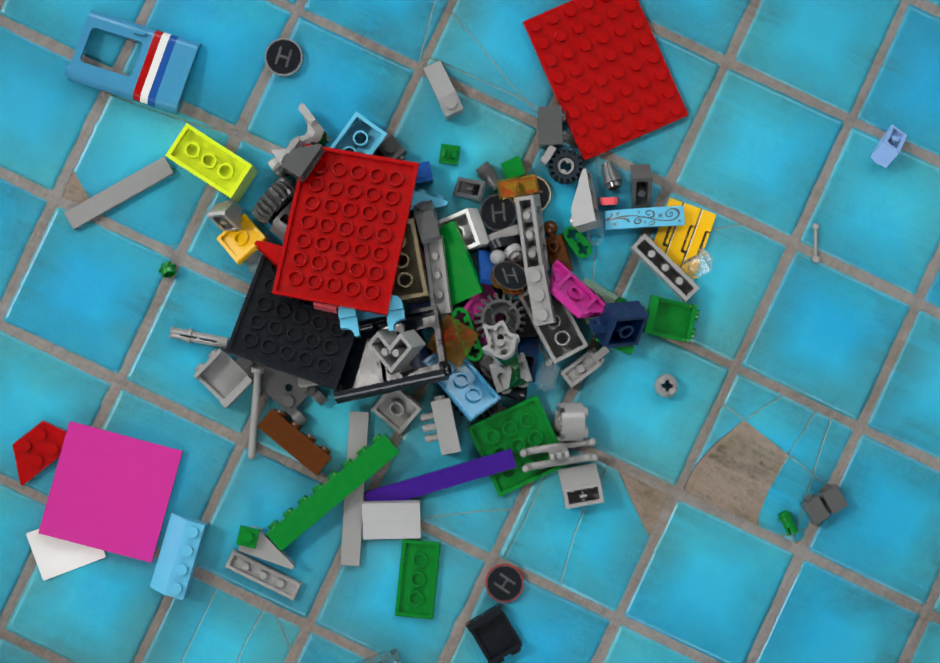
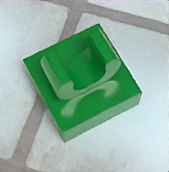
[439,144,460,166]

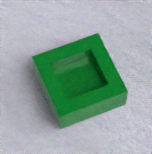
[236,525,260,549]

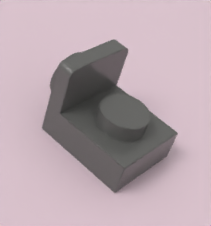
[378,135,407,160]

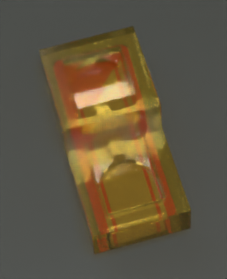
[496,174,540,200]

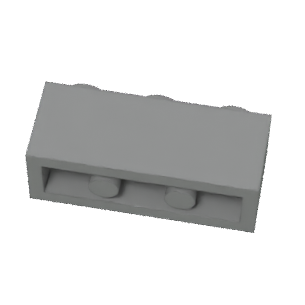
[524,265,557,326]

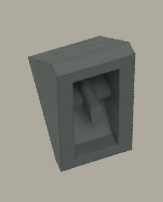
[453,177,487,204]

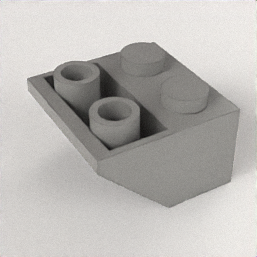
[558,463,604,509]

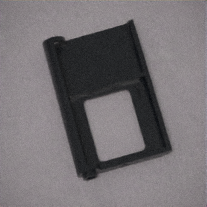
[333,305,452,404]

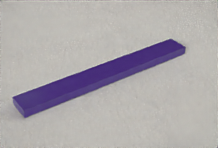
[364,448,517,501]

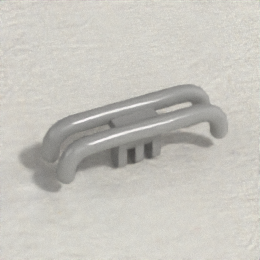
[519,438,598,473]

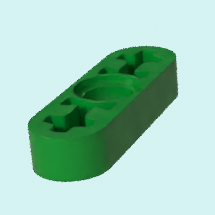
[451,308,483,361]

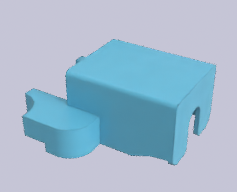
[338,295,406,338]

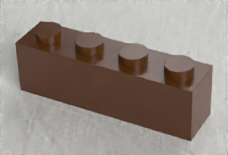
[257,408,332,476]

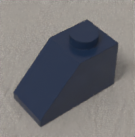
[518,337,539,382]

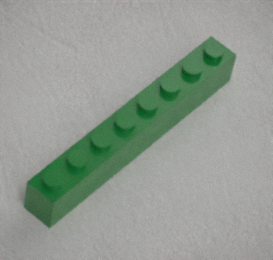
[266,432,400,551]

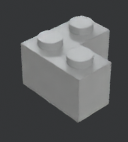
[367,329,426,373]

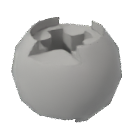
[654,374,679,398]

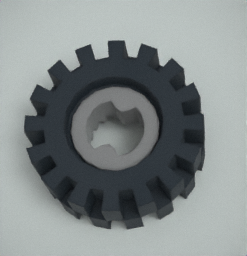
[548,149,583,185]

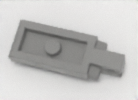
[560,346,610,388]

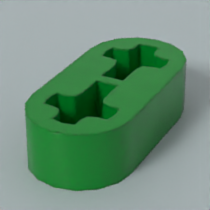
[563,226,592,259]

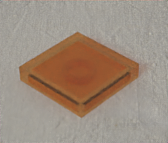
[426,313,480,367]

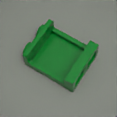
[642,295,700,343]

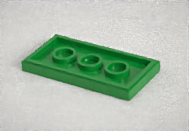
[440,221,485,307]
[395,539,441,620]

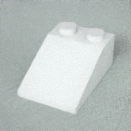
[439,208,489,252]

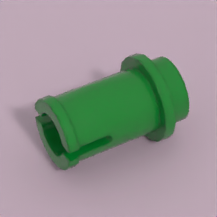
[778,510,799,536]

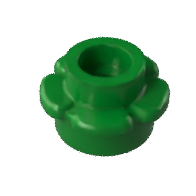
[158,262,177,278]

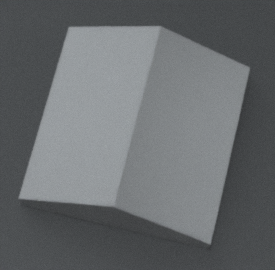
[371,390,423,434]

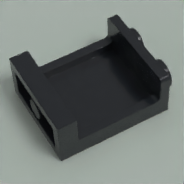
[466,603,523,663]

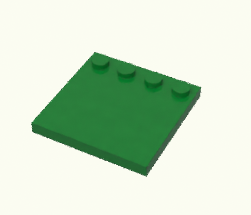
[467,395,569,497]

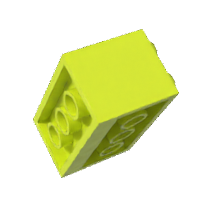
[165,123,259,203]

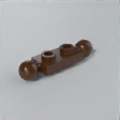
[544,220,574,271]

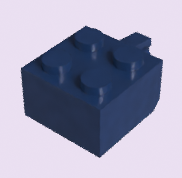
[588,301,649,348]

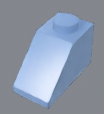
[870,124,907,168]

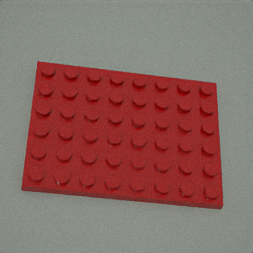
[523,0,689,161]
[272,144,420,316]

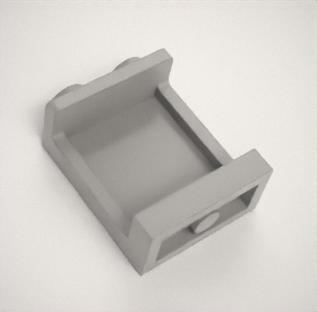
[193,348,253,408]

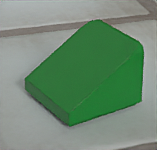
[501,156,526,181]

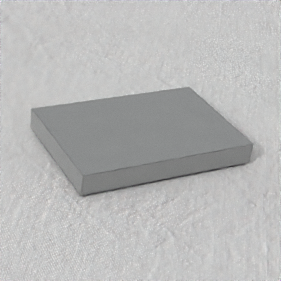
[362,500,421,540]

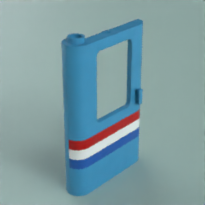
[65,10,201,114]

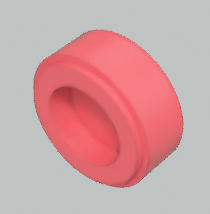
[599,197,618,205]

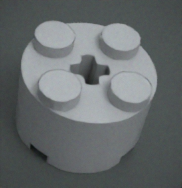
[555,402,588,441]

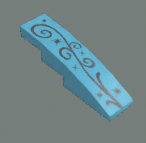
[604,206,685,230]

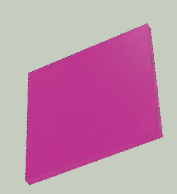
[38,421,183,563]

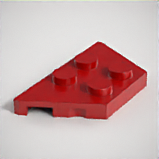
[12,421,67,486]

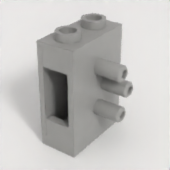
[420,395,461,455]

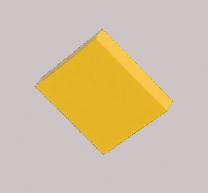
[216,213,268,266]

